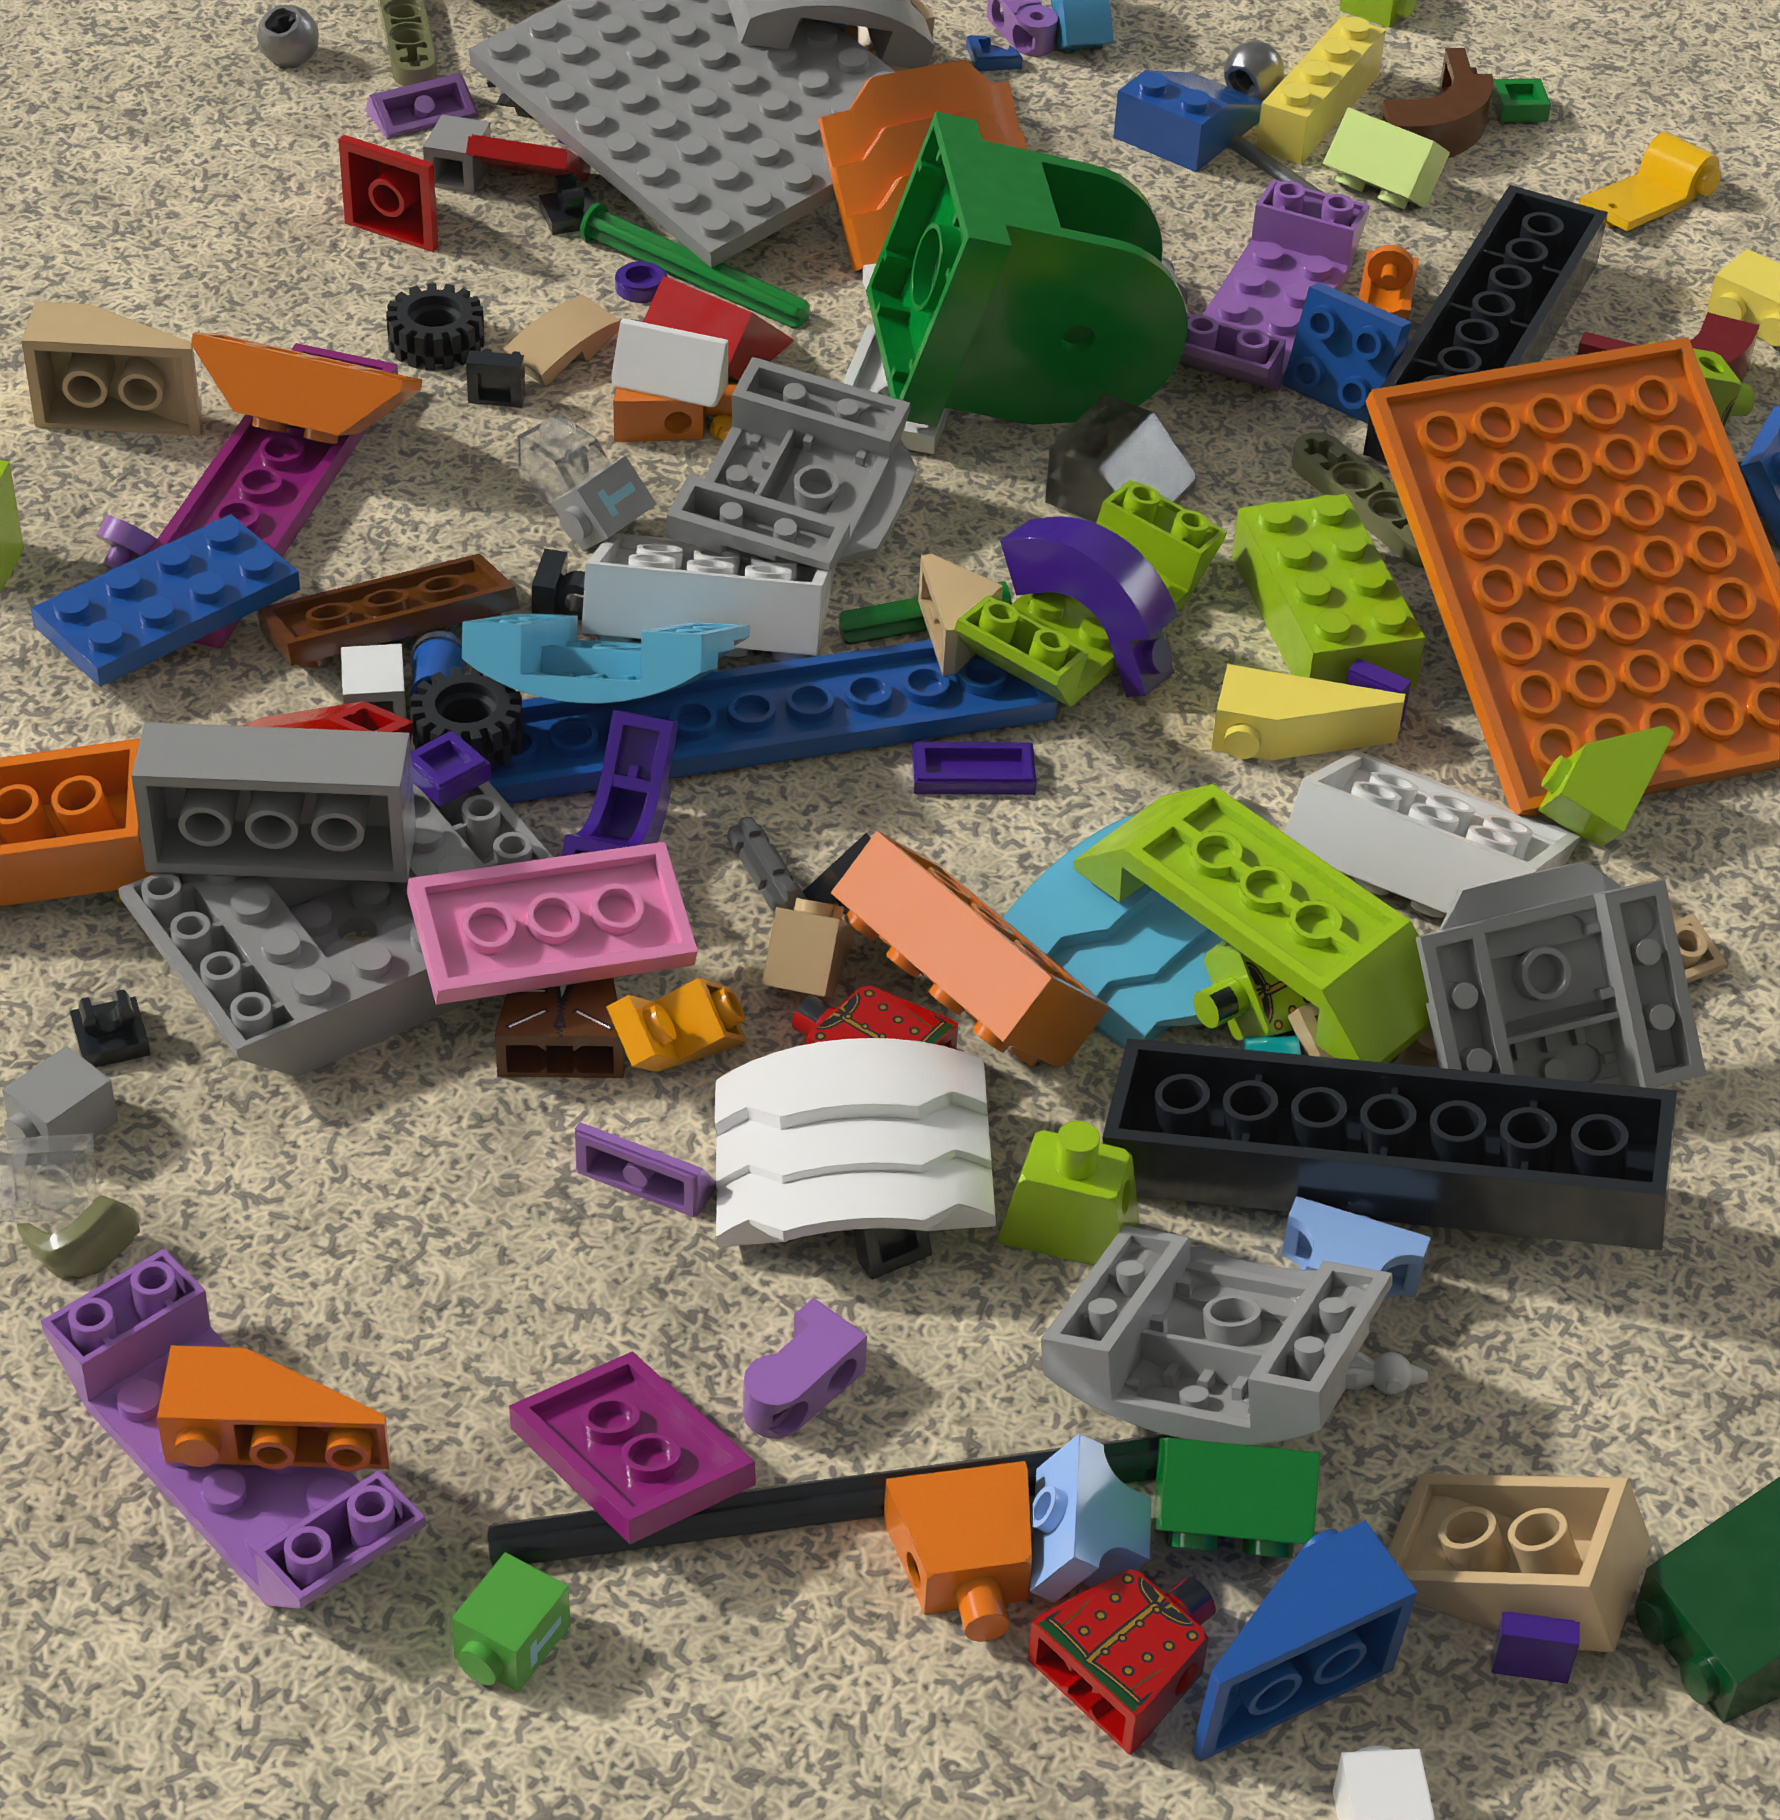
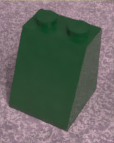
[1635,1477,1780,1724]

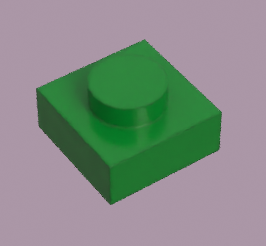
[1491,78,1551,122]

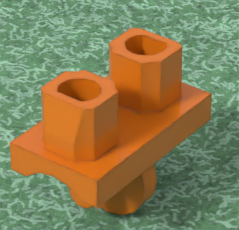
[1359,245,1419,321]

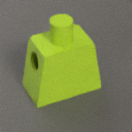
[996,1120,1140,1266]

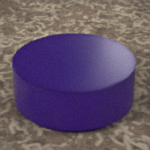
[615,261,667,303]

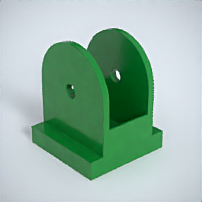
[866,111,1188,427]

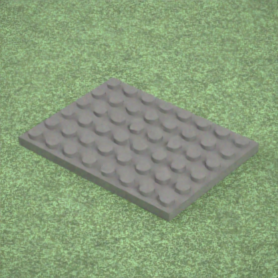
[468,0,896,268]

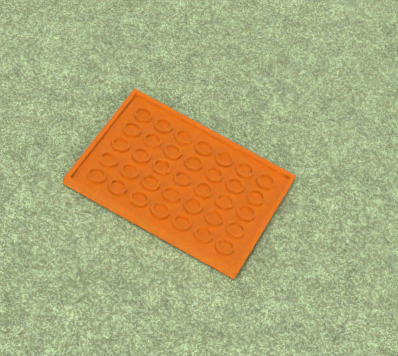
[1365,337,1780,817]

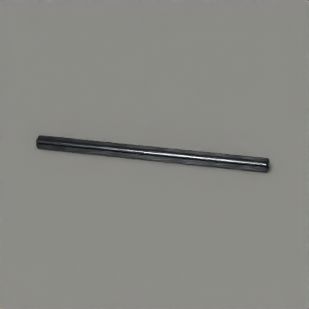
[487,1434,1182,1566]

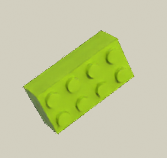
[1232,494,1426,688]

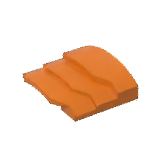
[818,60,1027,272]

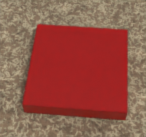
[466,134,591,181]

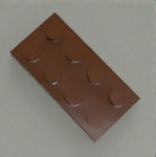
[257,553,519,668]

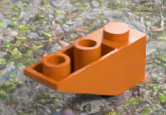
[157,1345,391,1472]

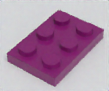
[509,1351,756,1544]

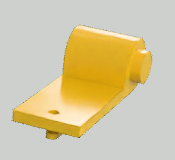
[1579,131,1722,231]

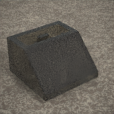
[1045,393,1197,523]

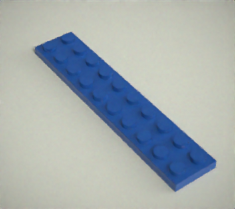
[456,640,1058,804]

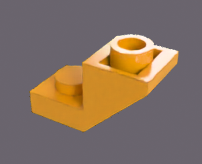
[606,977,747,1072]

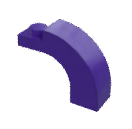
[1000,516,1179,697]
[561,710,679,856]

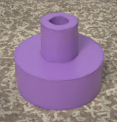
[96,515,157,569]

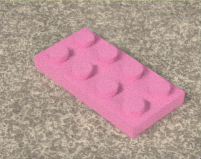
[407,842,698,1005]

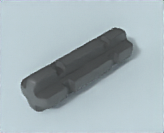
[727,817,805,911]

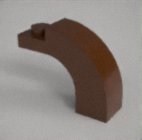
[1381,48,1493,158]

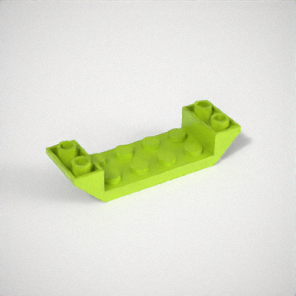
[955,479,1227,707]
[1073,784,1431,1063]

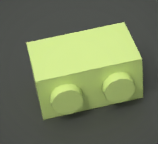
[1323,107,1450,210]

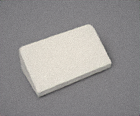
[612,318,728,407]

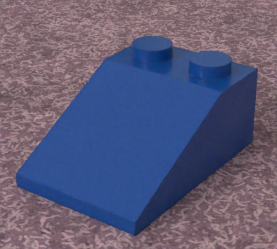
[1113,70,1263,172]
[1192,1520,1418,1762]

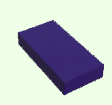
[912,742,1037,795]

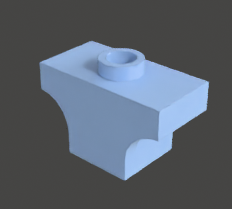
[1282,1196,1431,1299]
[1030,1433,1151,1603]

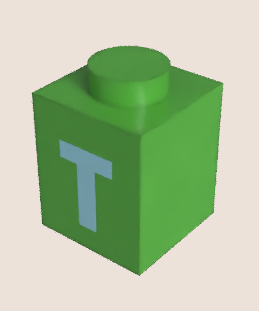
[451,1552,570,1692]

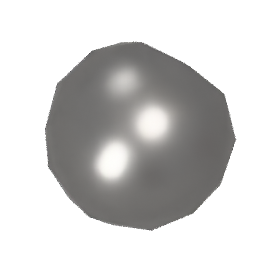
[257,5,319,67]
[1224,40,1284,100]

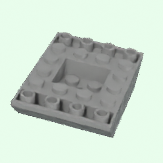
[118,781,553,1077]

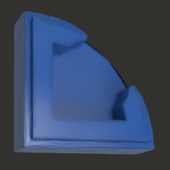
[966,35,1023,71]

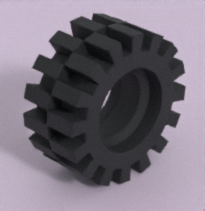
[386,283,485,371]
[410,667,524,773]

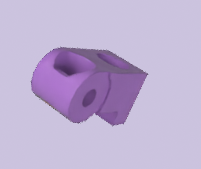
[986,0,1058,57]
[743,1297,867,1439]

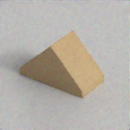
[918,554,1003,676]

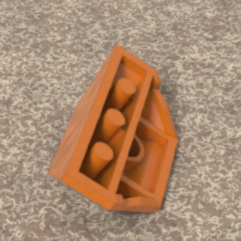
[191,333,423,444]

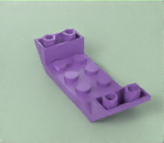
[1178,179,1370,392]
[41,1248,426,1609]

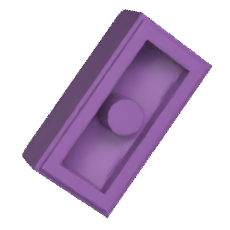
[365,73,479,139]
[575,1122,717,1217]

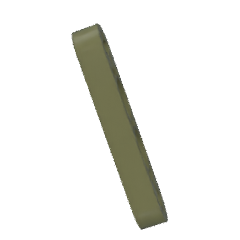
[378,0,437,86]
[1292,433,1424,568]

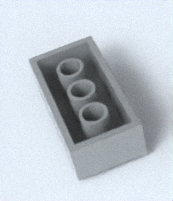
[131,722,416,882]

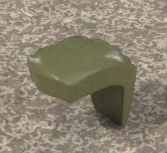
[17,1195,140,1279]

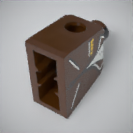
[495,978,624,1078]

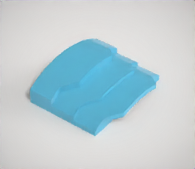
[462,613,750,703]
[1003,814,1223,1050]

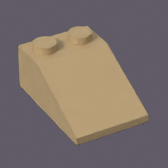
[21,301,203,436]
[1388,1474,1652,1652]

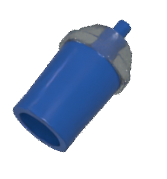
[410,630,470,697]

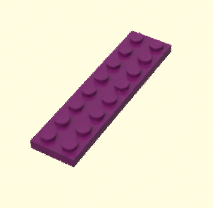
[148,343,398,649]

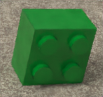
[1153,1437,1320,1558]

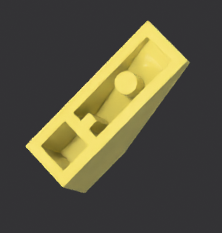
[1211,664,1406,761]

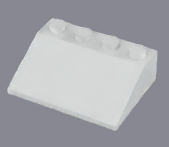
[581,533,835,661]
[1285,750,1581,918]

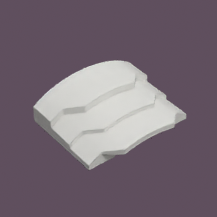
[715,1038,996,1247]

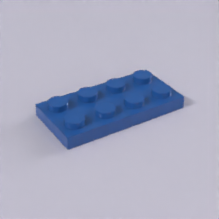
[31,514,300,687]

